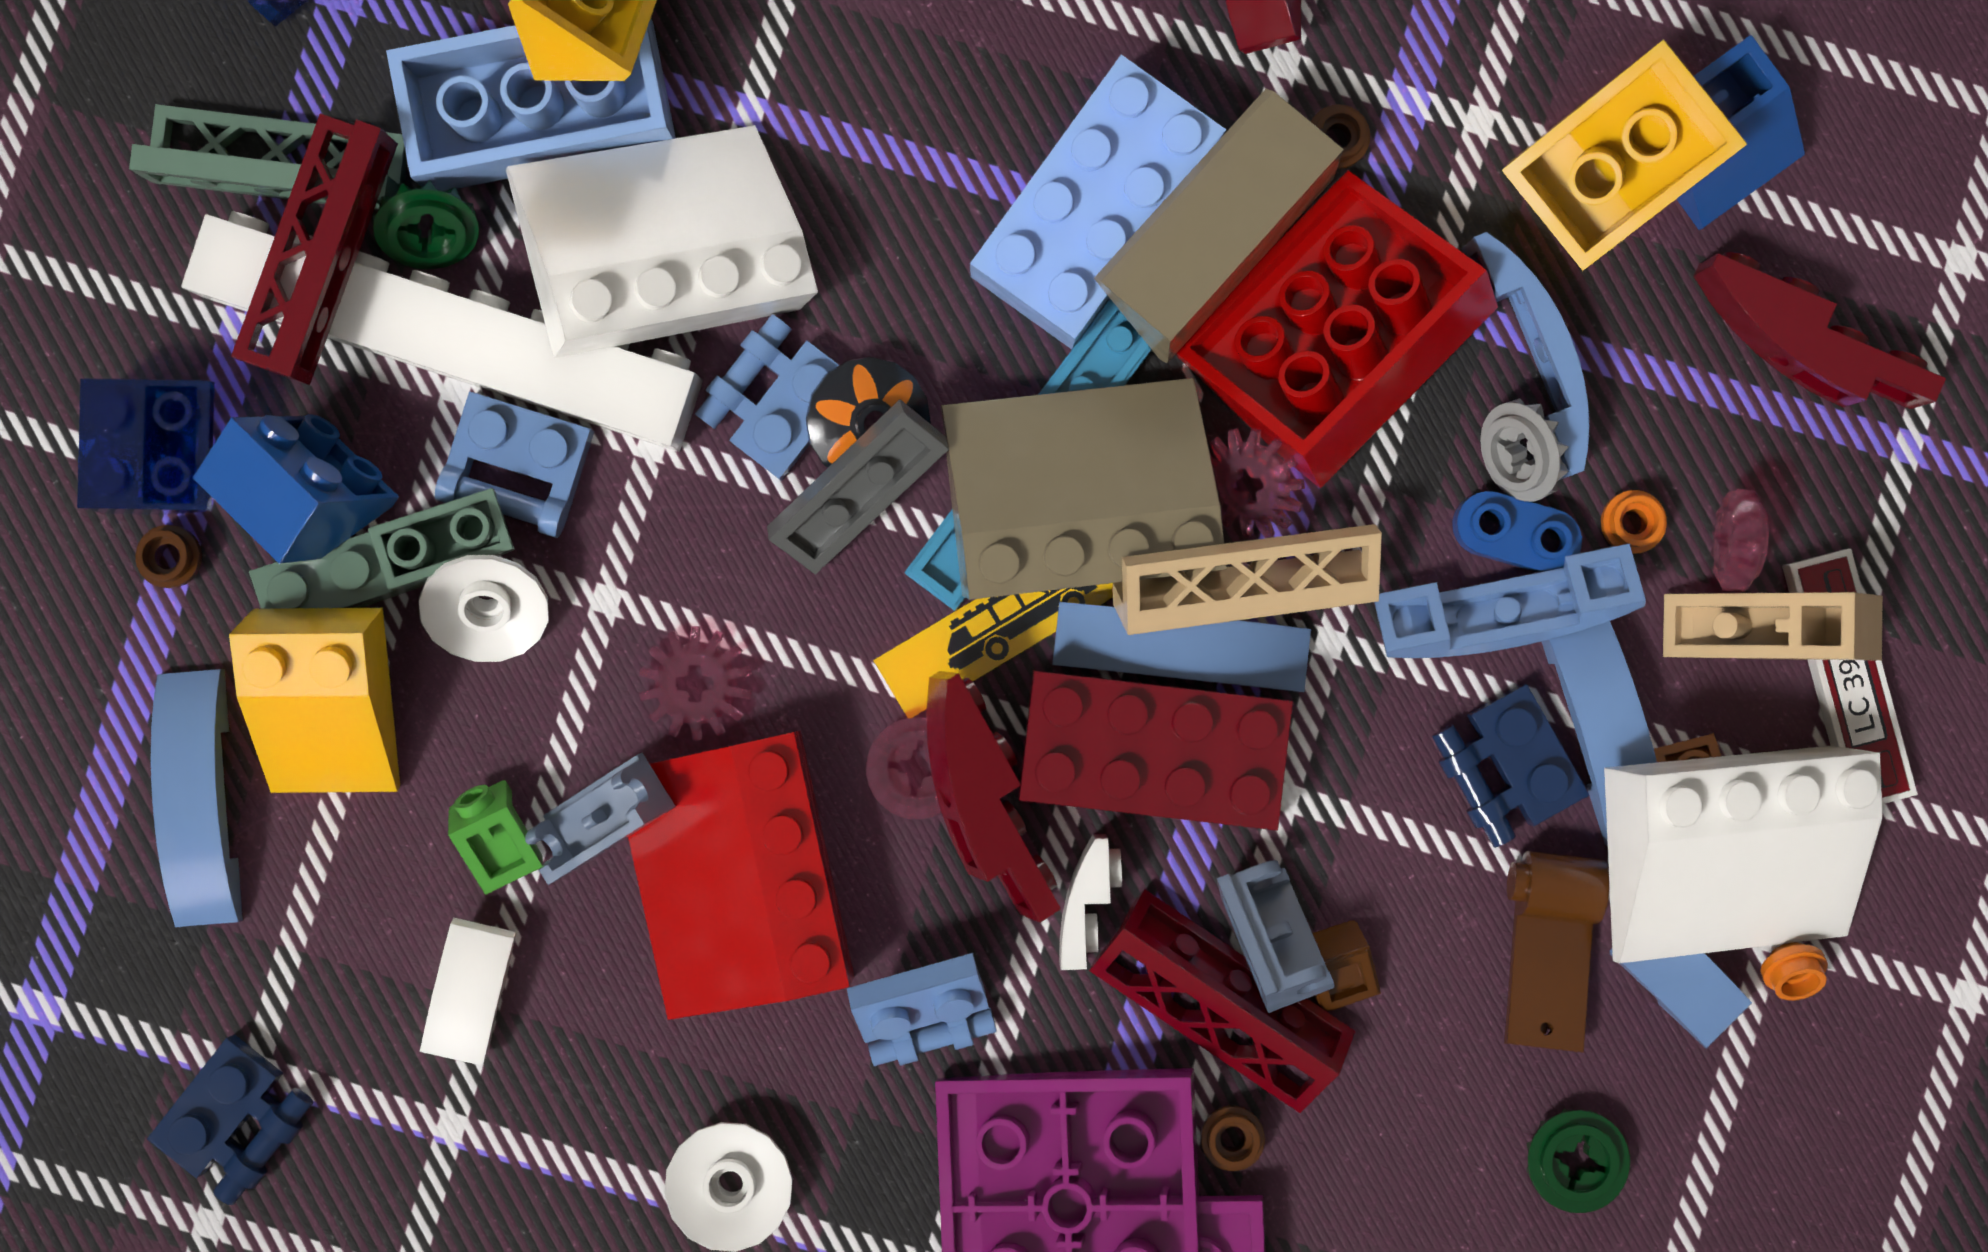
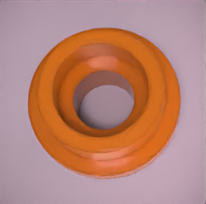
[1601,490,1667,554]
[1760,942,1828,1001]

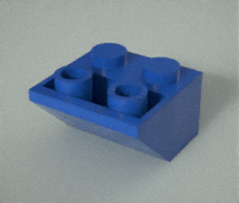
[1676,35,1805,230]
[193,414,399,564]

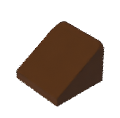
[1312,920,1381,1012]

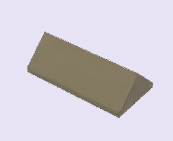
[1094,89,1344,363]

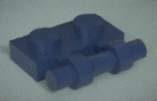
[1431,684,1589,848]
[147,1034,313,1205]

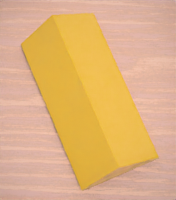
[508,0,657,81]

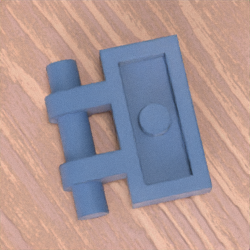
[695,314,839,481]
[847,953,997,1066]

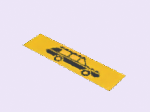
[873,583,1113,719]

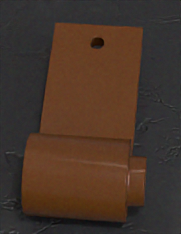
[1504,851,1609,1053]

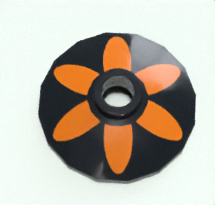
[806,357,931,468]

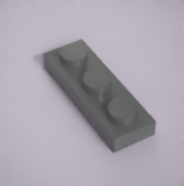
[767,400,949,575]

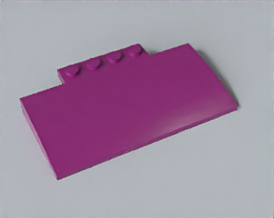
[935,1068,1266,1252]

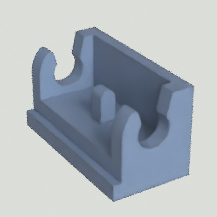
[525,753,676,885]
[1217,860,1335,1013]

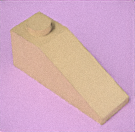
[1663,592,1883,661]

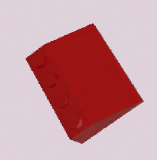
[1175,170,1498,489]
[628,730,854,1020]

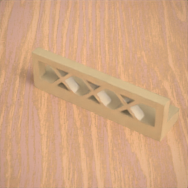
[1113,524,1382,635]

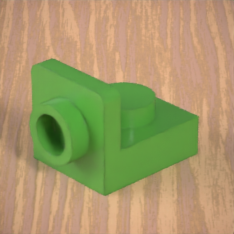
[448,780,543,895]

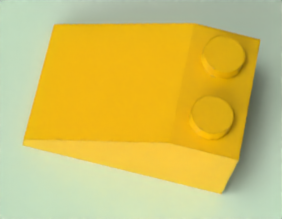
[1502,39,1747,271]
[229,608,400,793]

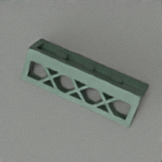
[129,104,407,210]

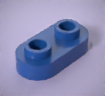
[1452,491,1582,573]

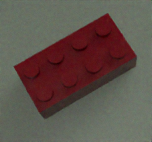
[1018,671,1293,831]

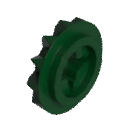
[373,180,479,269]
[1526,1109,1630,1213]

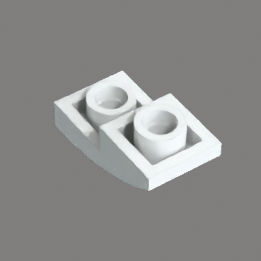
[1059,834,1122,970]
[420,917,516,1066]

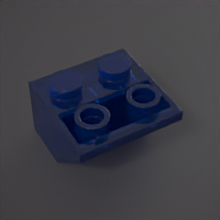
[77,379,215,515]

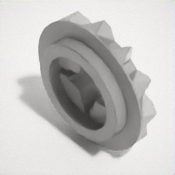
[1480,399,1569,502]

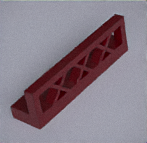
[231,113,398,385]
[1089,889,1356,1113]

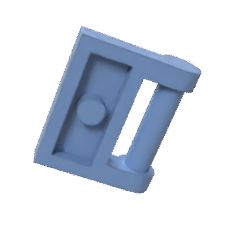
[435,391,595,538]

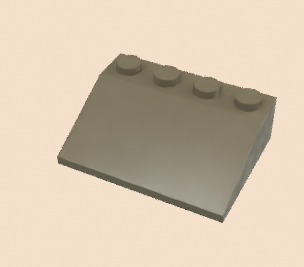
[941,378,1227,600]

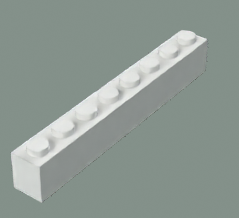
[181,211,703,452]

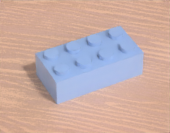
[386,18,676,191]
[970,55,1226,349]

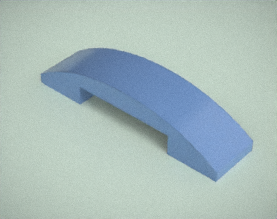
[1462,232,1589,480]
[1374,544,1646,658]
[1052,602,1311,692]
[1541,621,1657,846]
[151,669,243,927]

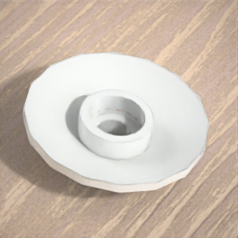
[419,555,549,662]
[664,1122,793,1252]

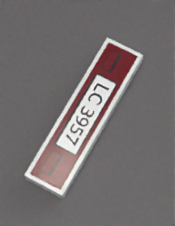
[1782,549,1918,804]

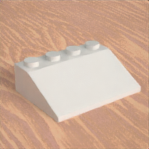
[506,125,818,358]
[1604,746,1882,963]

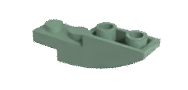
[249,488,515,609]

